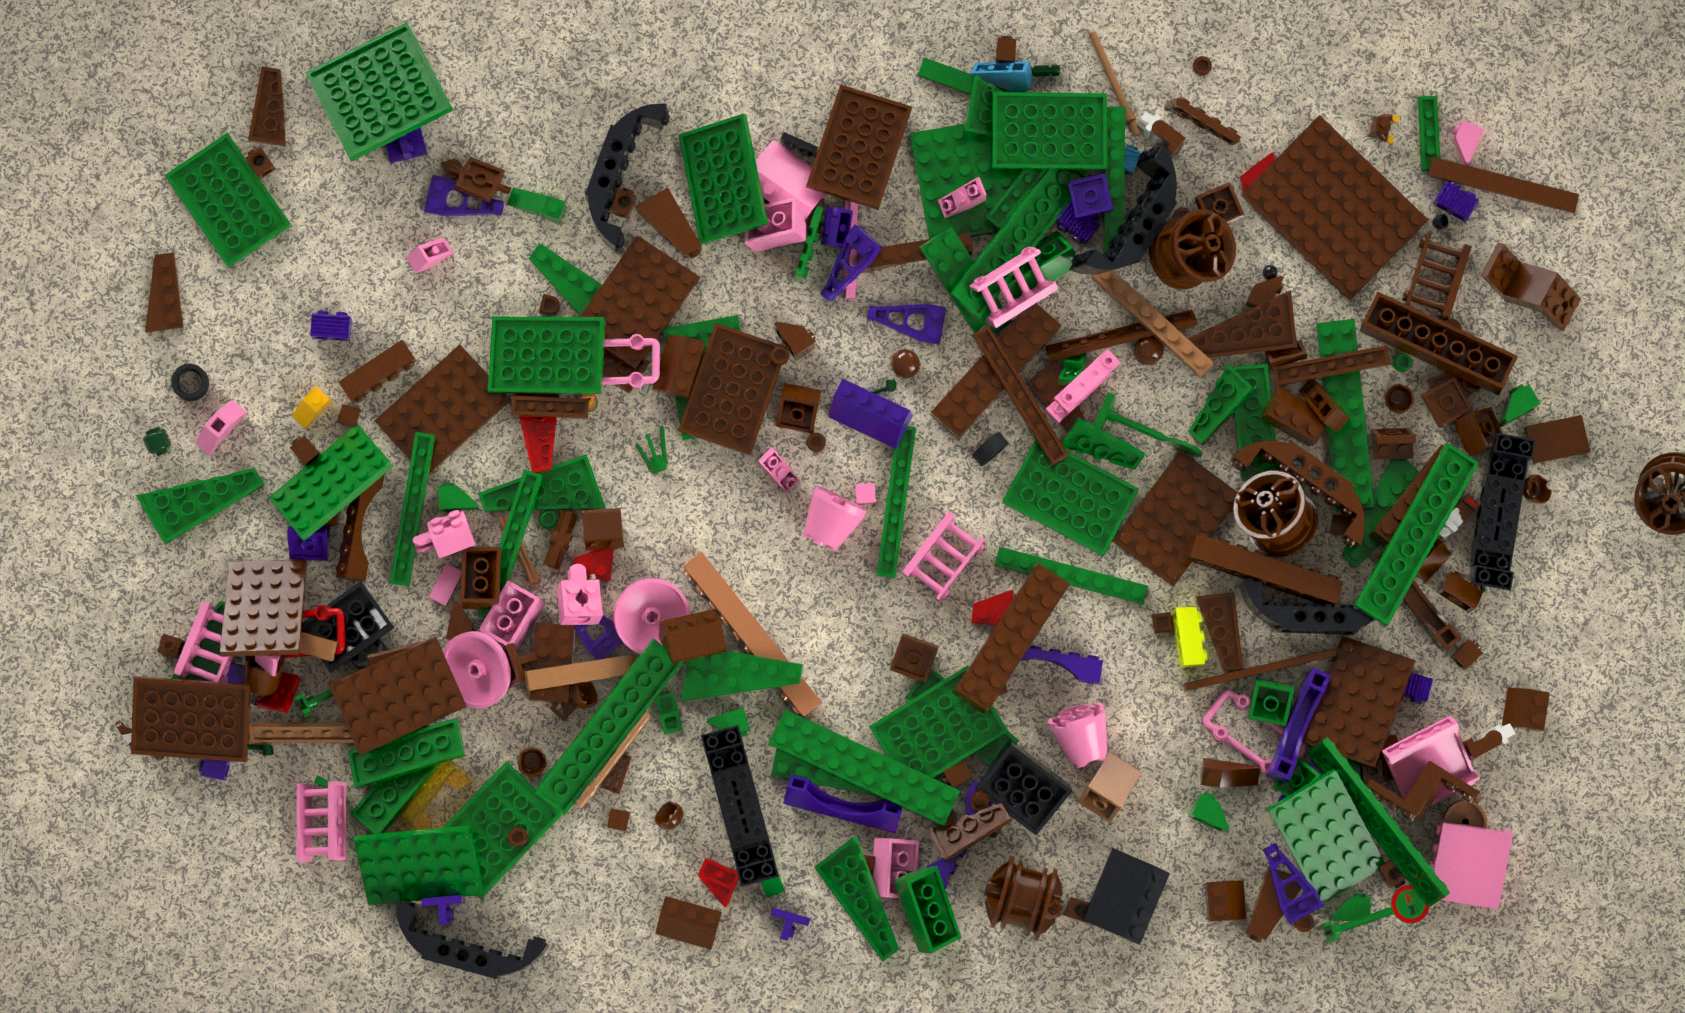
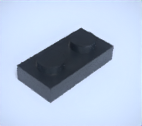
[780,132,818,158]

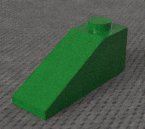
[507,187,567,224]

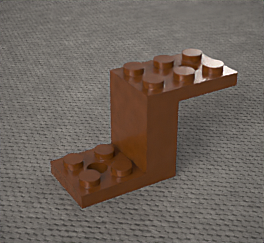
[1481,242,1581,331]
[1367,761,1482,823]

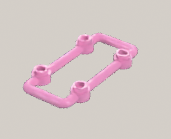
[602,334,660,388]
[1203,689,1308,775]

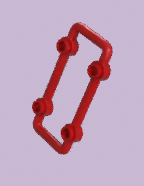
[280,605,345,659]

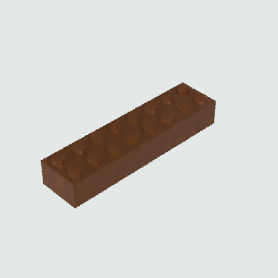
[1359,292,1518,396]
[930,303,1061,441]
[1184,532,1343,605]
[952,563,1070,714]

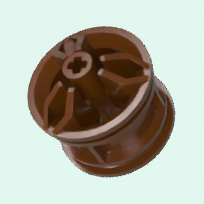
[1149,209,1236,290]
[1634,452,1685,535]
[1234,471,1318,557]
[984,855,1064,941]

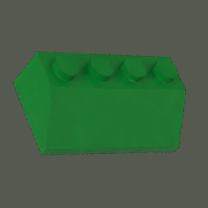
[1007,231,1076,299]
[894,866,962,954]

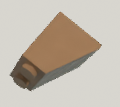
[1077,752,1142,823]

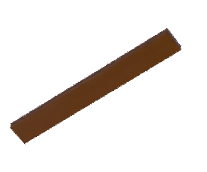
[1428,157,1579,213]
[1045,310,1198,362]
[971,325,1068,466]
[1183,648,1336,692]

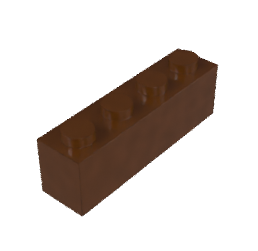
[338,340,416,403]

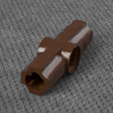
[544,510,578,570]

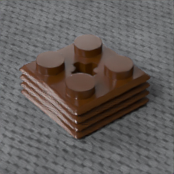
[1195,182,1245,225]

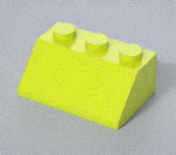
[1172,607,1207,669]

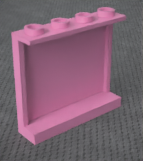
[1382,716,1480,804]
[1429,818,1513,909]

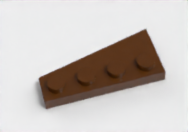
[927,803,1013,862]

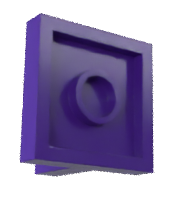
[386,127,428,164]
[1068,173,1114,220]
[287,526,331,561]
[422,895,465,925]
[771,908,810,941]

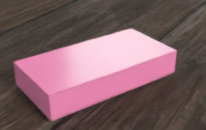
[429,563,461,606]

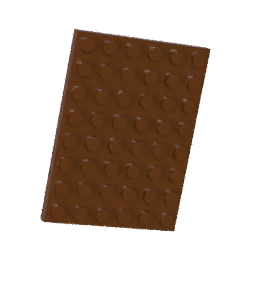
[1241,115,1429,301]

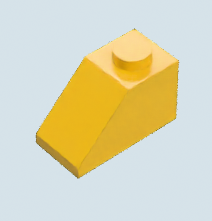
[292,386,332,429]

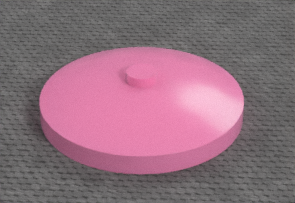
[613,578,690,654]
[443,631,511,708]

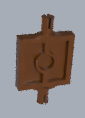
[448,157,511,203]

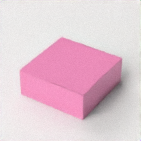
[855,483,876,504]

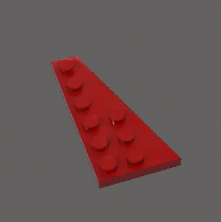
[514,393,559,473]

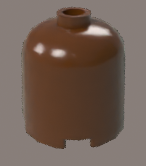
[243,656,284,696]

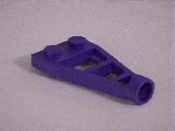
[424,175,504,216]
[820,224,882,302]
[867,304,946,345]
[556,598,623,660]
[1262,843,1324,924]

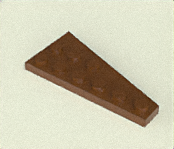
[1187,290,1297,358]

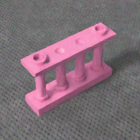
[969,247,1059,328]
[1044,349,1121,424]
[902,512,986,601]
[174,601,235,683]
[296,781,346,862]

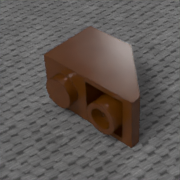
[1245,276,1285,308]

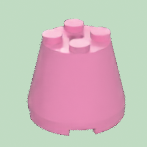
[802,486,867,552]
[1048,702,1107,768]

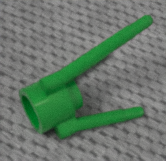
[636,426,669,474]

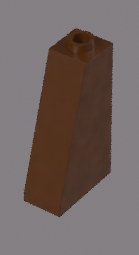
[635,188,702,259]
[1246,867,1301,942]

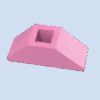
[938,177,986,218]
[195,400,248,456]
[757,447,800,493]

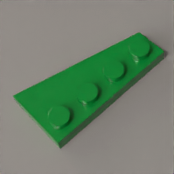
[794,206,826,283]
[529,243,602,315]
[1188,364,1255,446]
[1061,418,1145,470]

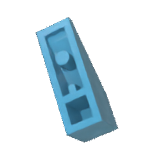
[971,61,1033,92]

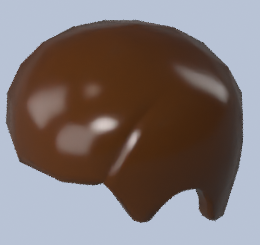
[1134,336,1164,365]
[890,349,920,378]
[1384,384,1414,413]
[1523,474,1552,504]
[569,681,598,709]
[517,747,547,777]
[654,801,684,830]

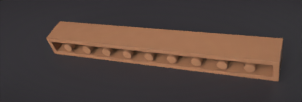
[683,552,822,718]

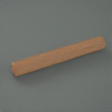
[499,514,540,585]

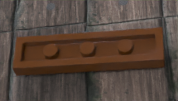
[511,396,589,419]

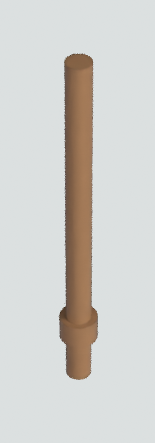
[1089,32,1141,136]
[576,712,652,809]

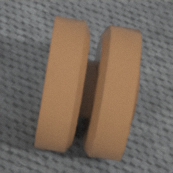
[1442,800,1487,828]

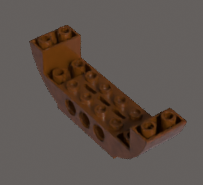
[1230,441,1365,548]

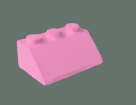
[745,197,806,252]
[479,581,545,651]
[873,838,919,898]

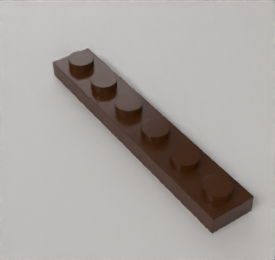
[1273,345,1390,386]

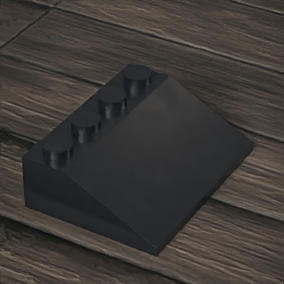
[302,581,394,673]
[975,739,1072,835]
[1082,848,1170,945]

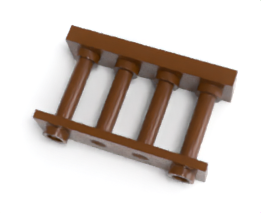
[1402,232,1472,320]

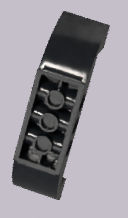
[585,103,670,252]
[1069,145,1178,275]
[1470,433,1535,591]
[1239,578,1375,635]
[701,725,779,887]
[396,900,550,979]

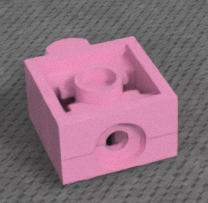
[412,509,476,559]
[557,564,603,625]

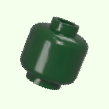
[143,426,171,456]

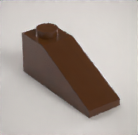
[1299,379,1350,432]
[1200,758,1261,788]

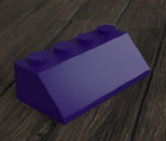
[828,379,913,449]

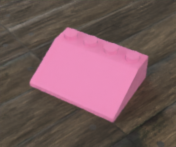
[756,140,827,222]

